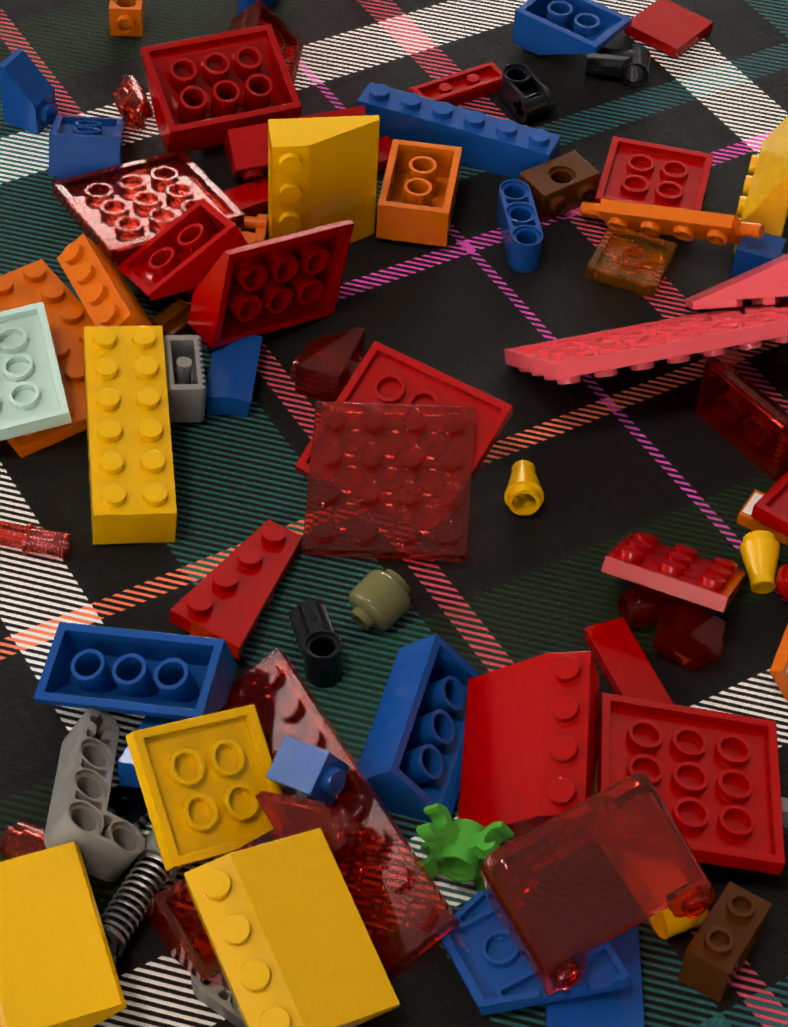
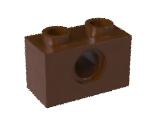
[519,150,600,223]
[678,881,772,1003]

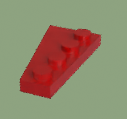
[169,519,302,660]

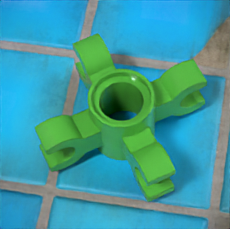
[413,803,514,892]

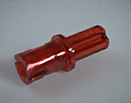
[0,521,71,559]

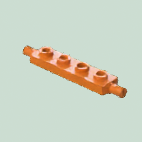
[580,199,765,246]

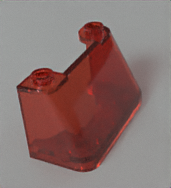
[481,773,716,996]

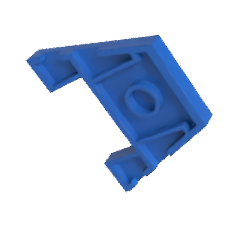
[437,832,632,1016]

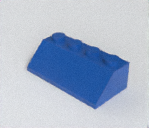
[33,622,237,720]
[352,633,480,823]

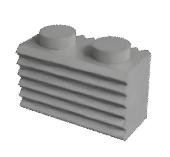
[163,335,206,423]

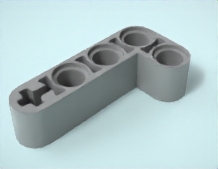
[44,708,145,882]

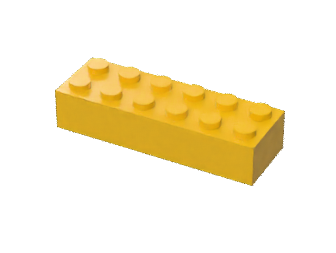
[83,326,177,545]

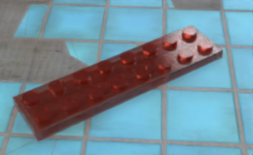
[217,648,460,980]

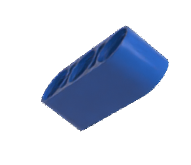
[496,179,543,273]

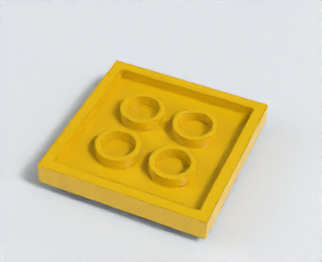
[125,704,295,872]

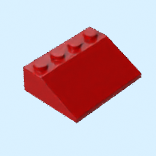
[140,24,302,156]
[188,219,354,349]
[458,651,599,842]

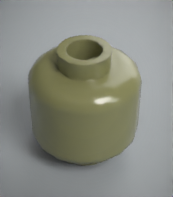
[349,569,411,631]

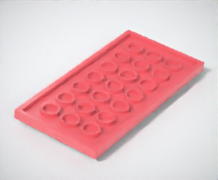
[504,299,788,385]

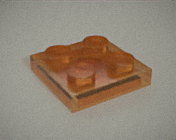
[585,224,678,298]

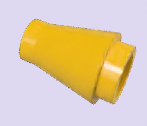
[504,460,544,516]
[739,530,780,594]

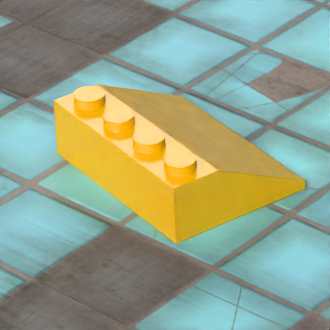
[268,115,380,243]
[733,116,788,253]
[184,828,400,1027]
[0,841,127,1027]

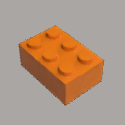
[376,139,462,247]

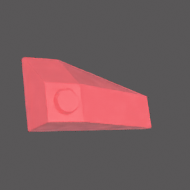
[685,253,788,310]

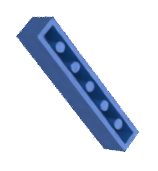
[357,82,561,180]

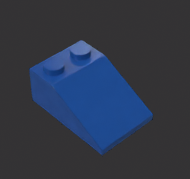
[512,0,632,55]
[49,115,124,185]

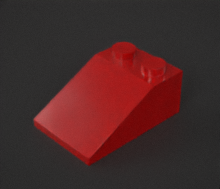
[117,198,249,301]

